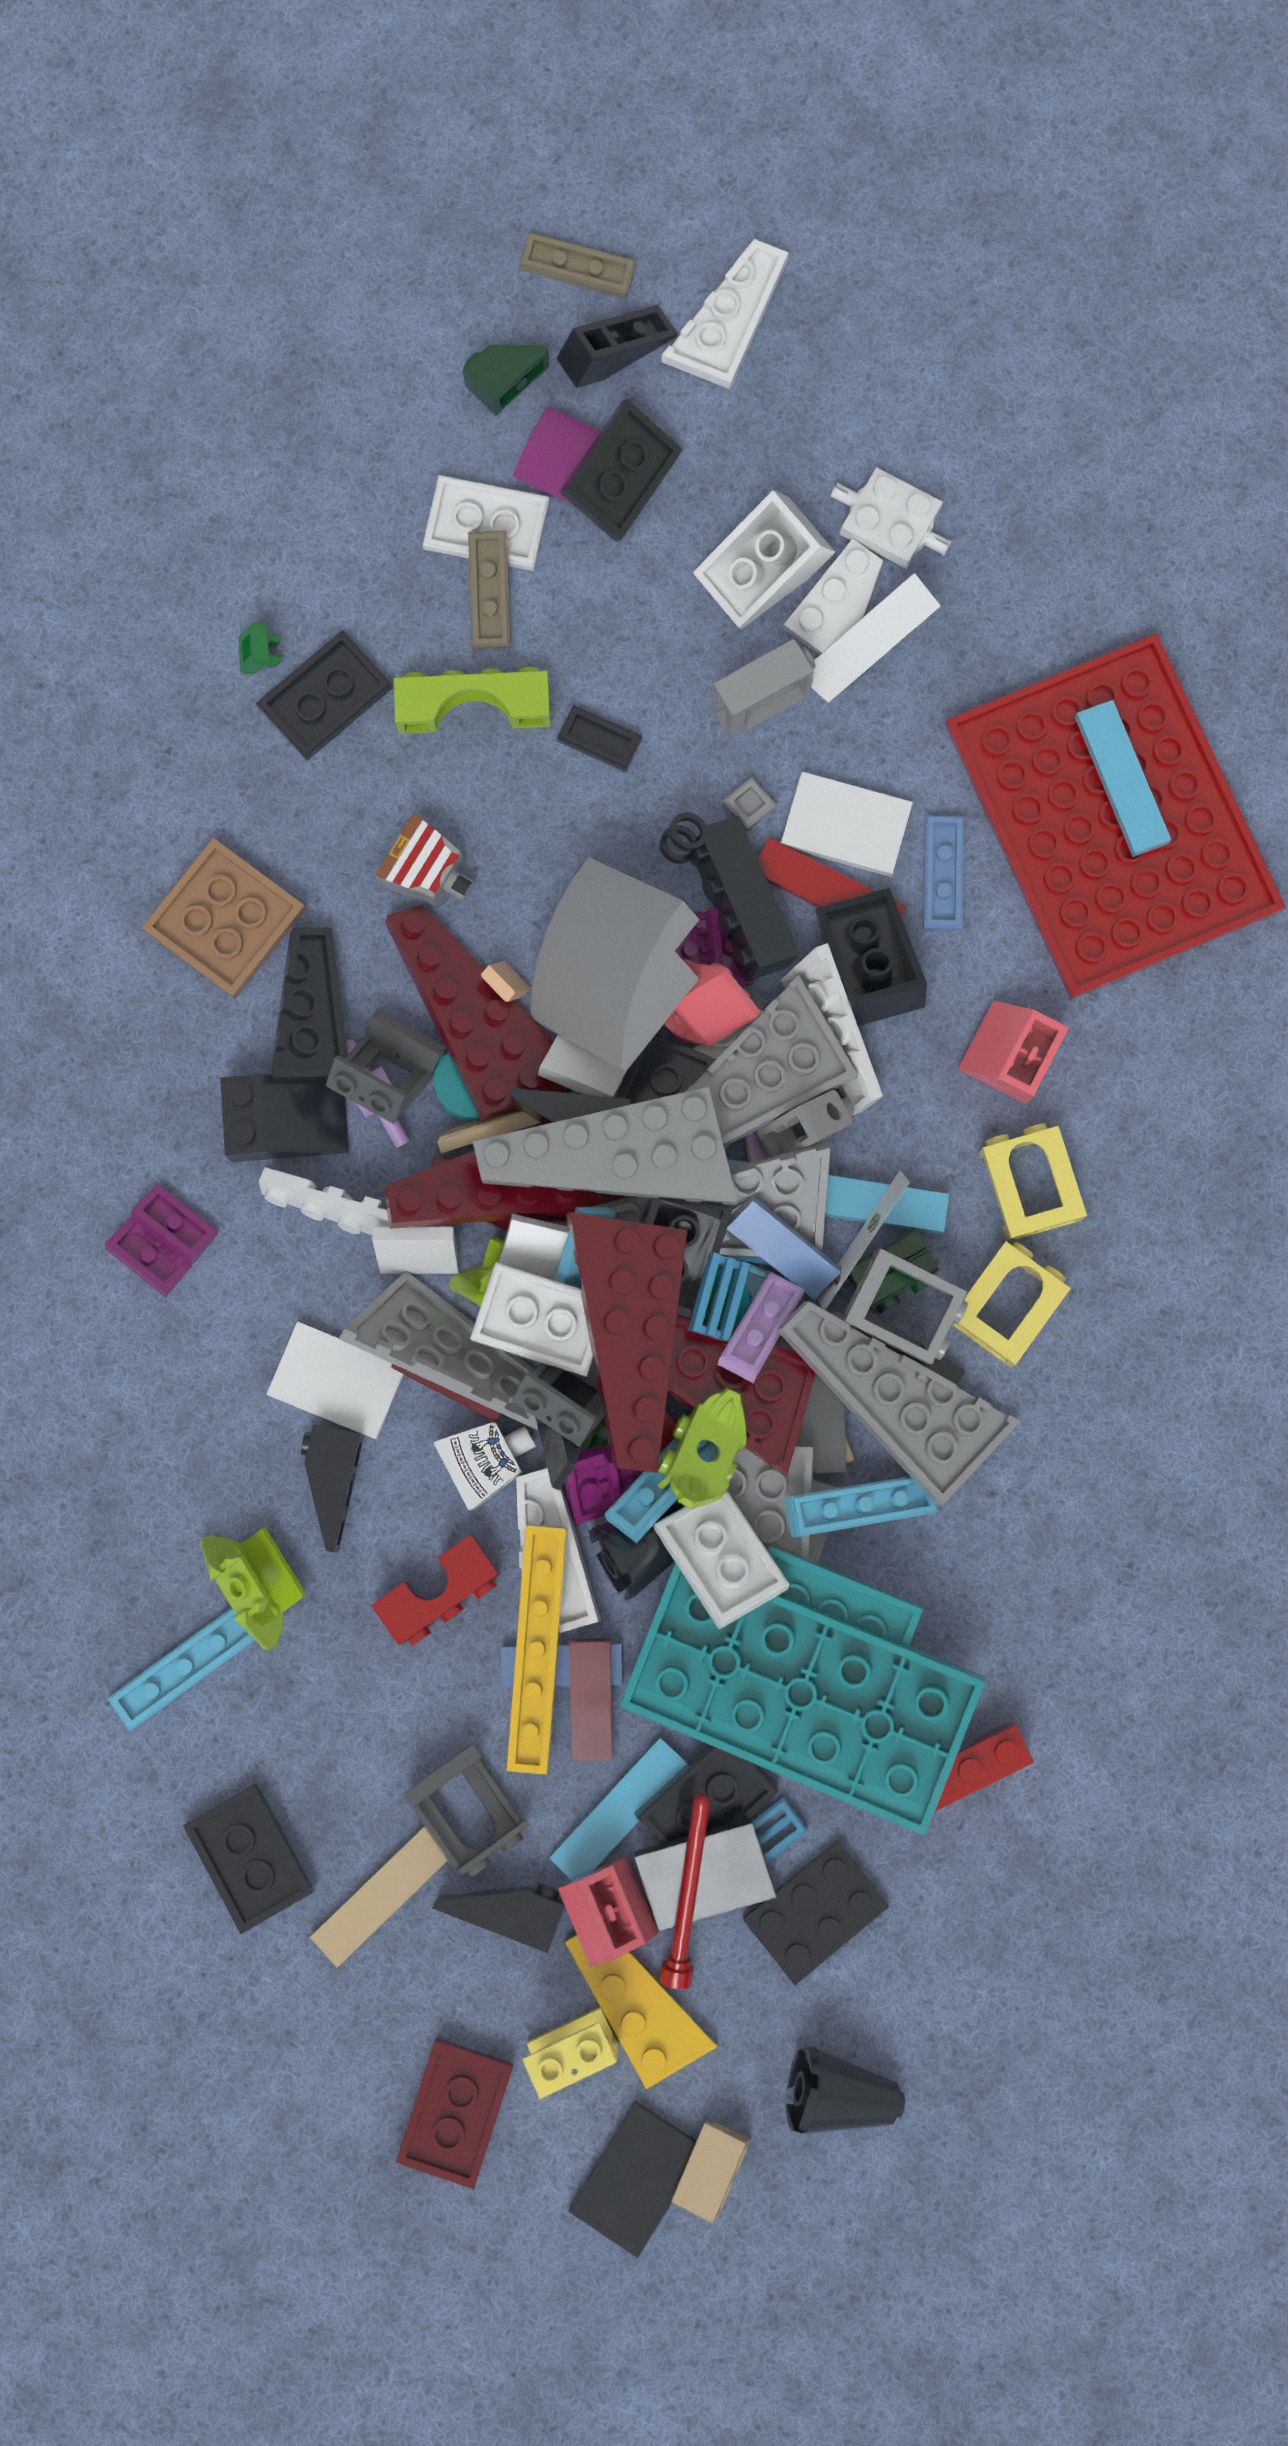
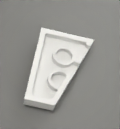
[783,539,883,655]

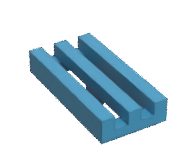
[688,1252,750,1342]
[753,1797,808,1863]

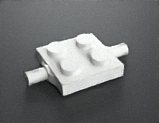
[831,467,952,569]

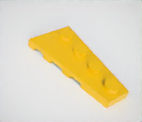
[565,1934,718,2089]

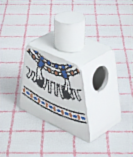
[434,1422,536,1511]

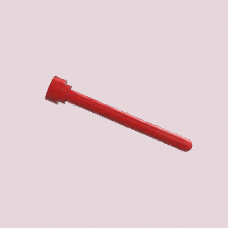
[659,1794,710,1989]

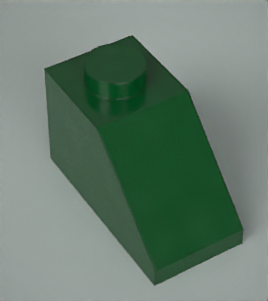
[462,345,550,416]

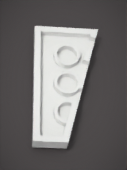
[661,239,789,389]
[781,943,883,1115]
[259,1167,389,1235]
[516,1468,601,1633]

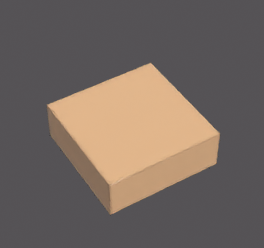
[481,961,531,1002]

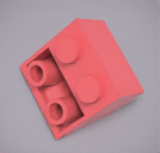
[664,959,761,1046]
[957,1000,1069,1105]
[558,1855,660,1966]

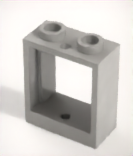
[712,639,816,740]
[841,1248,968,1364]

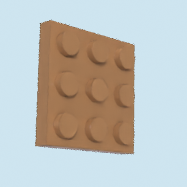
[141,838,306,999]

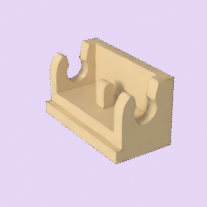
[671,2121,752,2223]

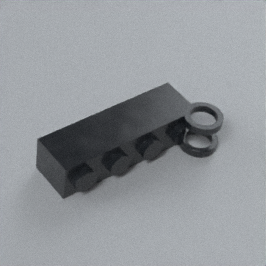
[659,812,800,982]

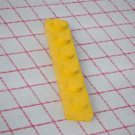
[507,1525,568,1775]

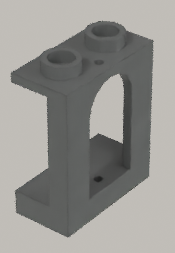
[326,1009,446,1124]
[512,1355,606,1447]
[402,1744,529,1877]

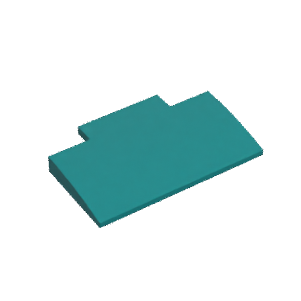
[619,1545,986,1836]

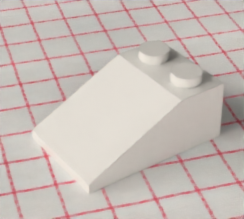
[693,490,835,629]

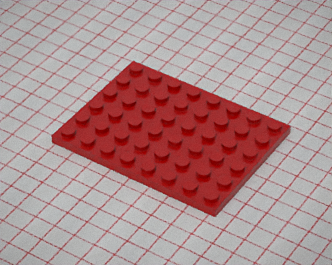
[945,633,1286,1000]

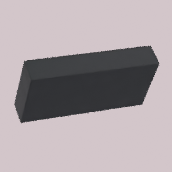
[557,705,642,772]

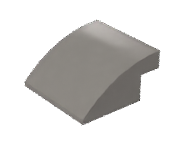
[530,857,699,1072]

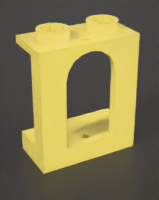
[978,1123,1087,1242]
[951,1241,1071,1368]
[522,2007,619,2099]

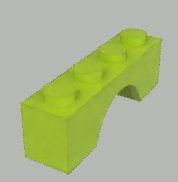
[394,667,551,734]

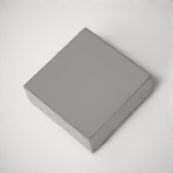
[722,777,777,832]

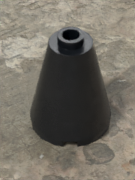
[589,1503,685,1601]
[786,2046,905,2134]

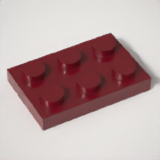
[396,2038,514,2189]

